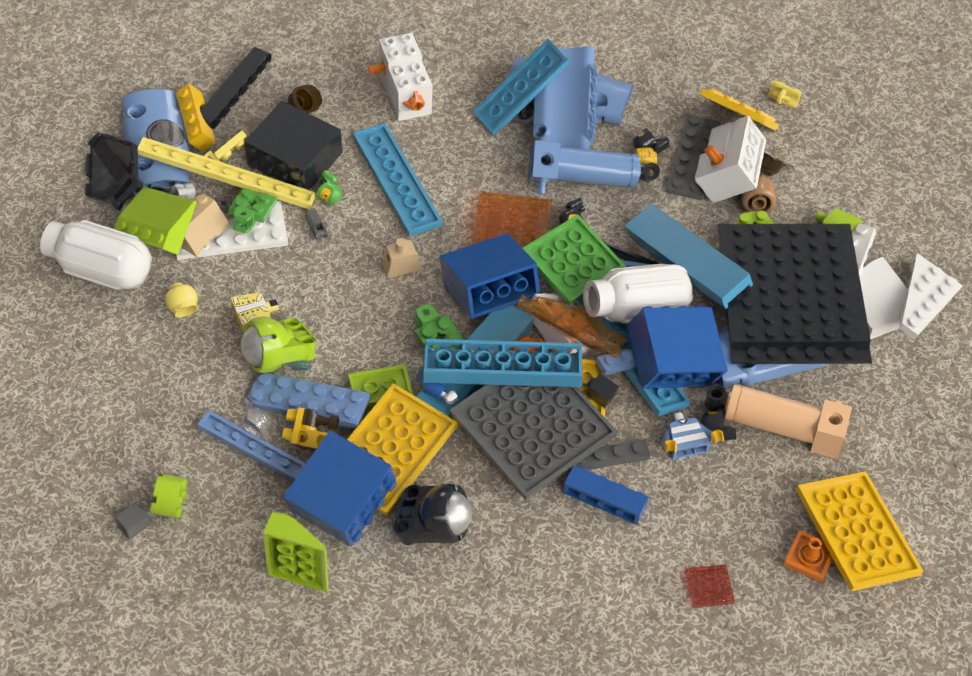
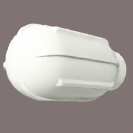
[40,220,152,290]
[583,264,694,324]

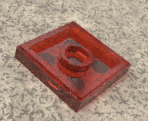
[685,564,735,608]

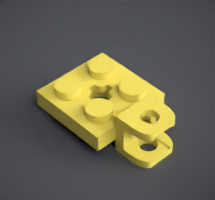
[204,131,247,162]

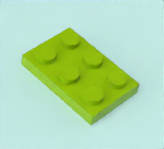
[348,364,414,408]

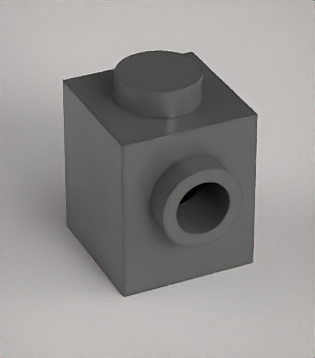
[115,502,150,540]

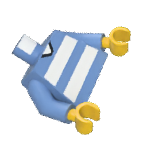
[661,412,724,460]

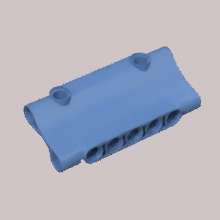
[533,46,597,162]

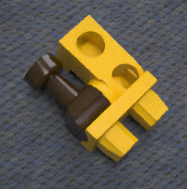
[282,407,340,449]

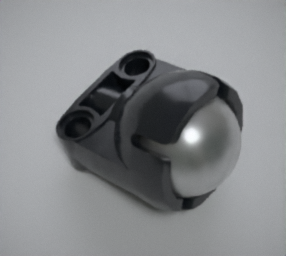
[394,484,472,545]

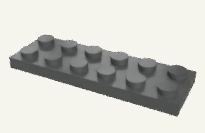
[666,114,721,200]

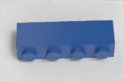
[563,465,649,525]

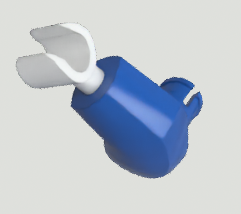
[416,366,458,405]

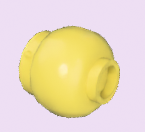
[165,283,198,318]

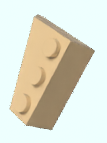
[181,193,229,257]

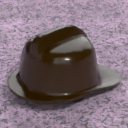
[288,85,322,113]
[760,152,794,176]

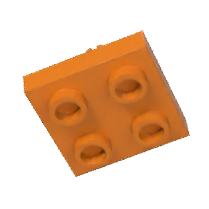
[783,530,833,583]

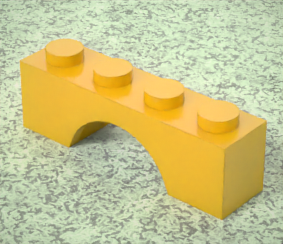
[176,83,216,152]

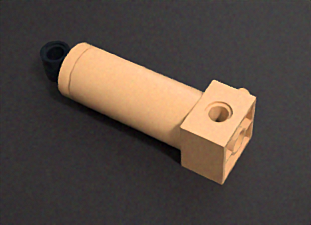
[705,384,852,459]

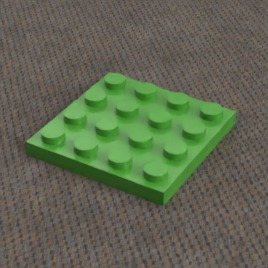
[523,214,626,305]

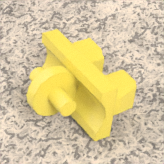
[767,80,802,109]

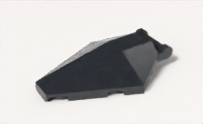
[85,132,144,211]

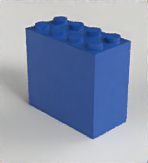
[440,233,540,319]
[627,306,728,389]
[283,430,397,547]

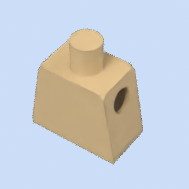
[382,238,421,279]

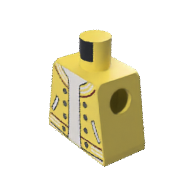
[231,293,279,334]

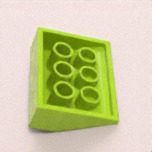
[114,187,197,255]
[263,511,329,592]

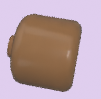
[742,175,776,214]

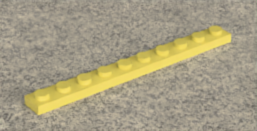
[138,137,316,210]

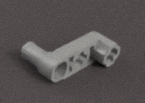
[163,183,195,200]

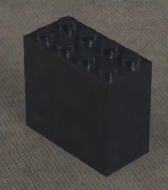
[244,101,342,190]

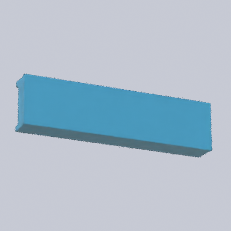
[625,203,753,309]
[416,305,534,420]
[423,339,582,387]

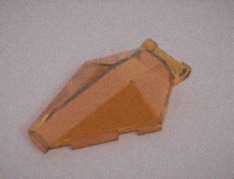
[517,294,626,357]

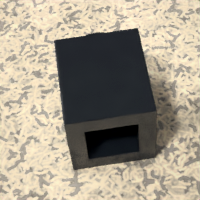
[586,373,619,409]

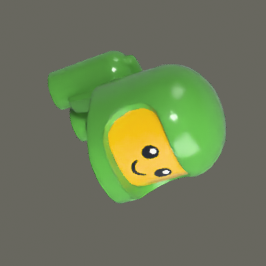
[315,170,342,205]

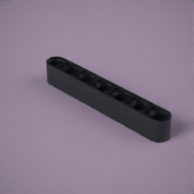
[200,47,272,130]

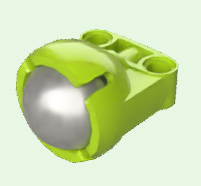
[241,317,316,374]

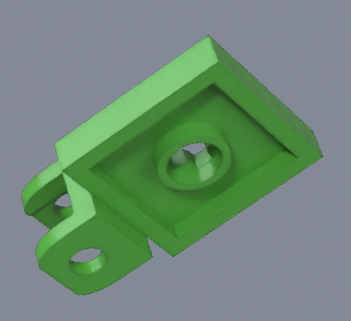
[229,188,277,234]
[414,304,465,349]

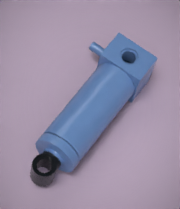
[528,141,660,195]

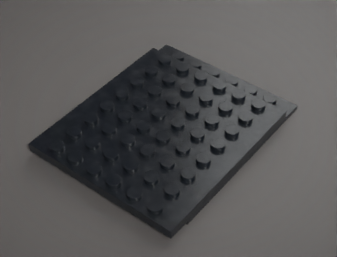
[717,224,872,364]

